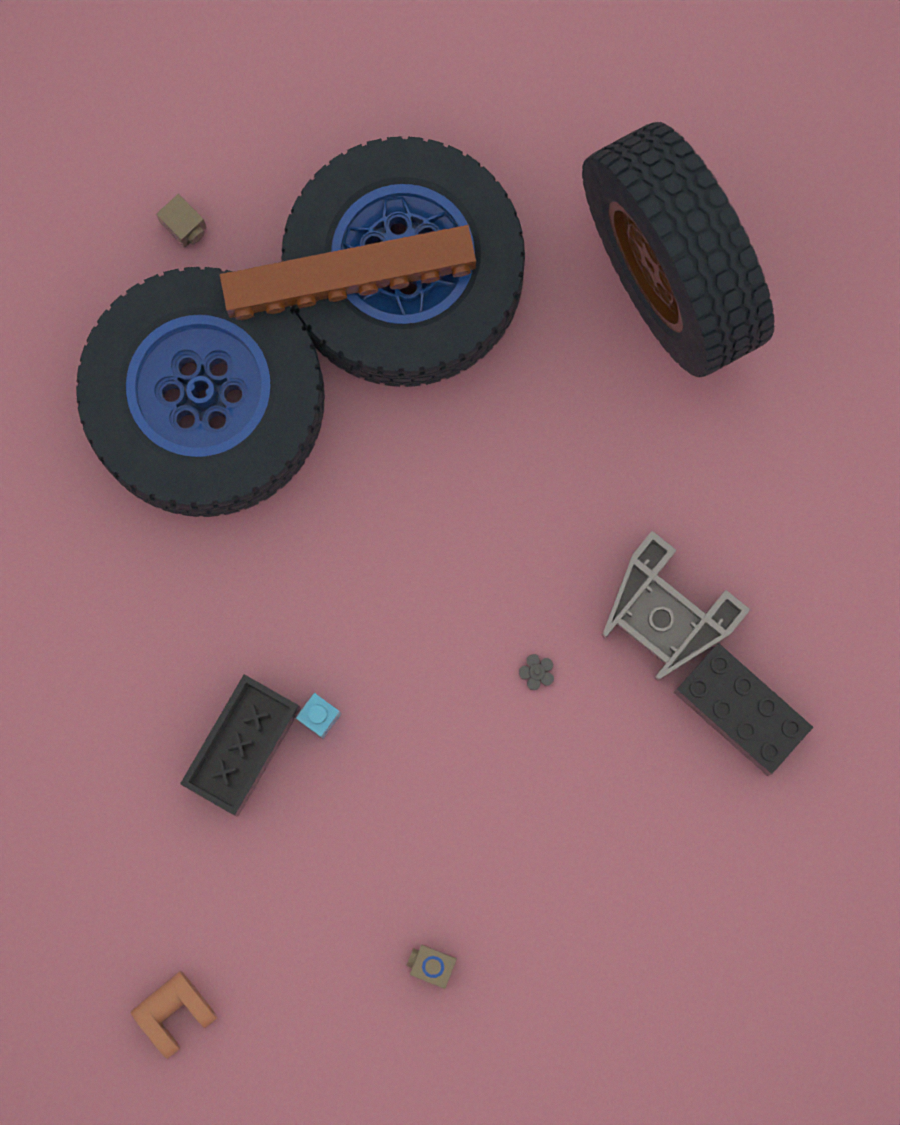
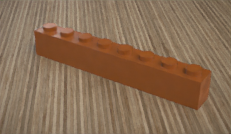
[220,225,476,320]

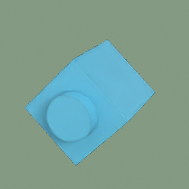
[296,693,341,739]

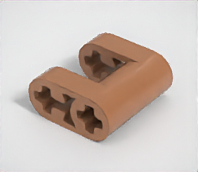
[130,971,218,1059]

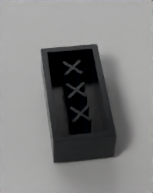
[674,643,813,776]
[180,674,301,817]

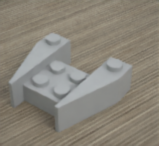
[602,531,751,680]

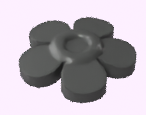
[519,654,554,690]

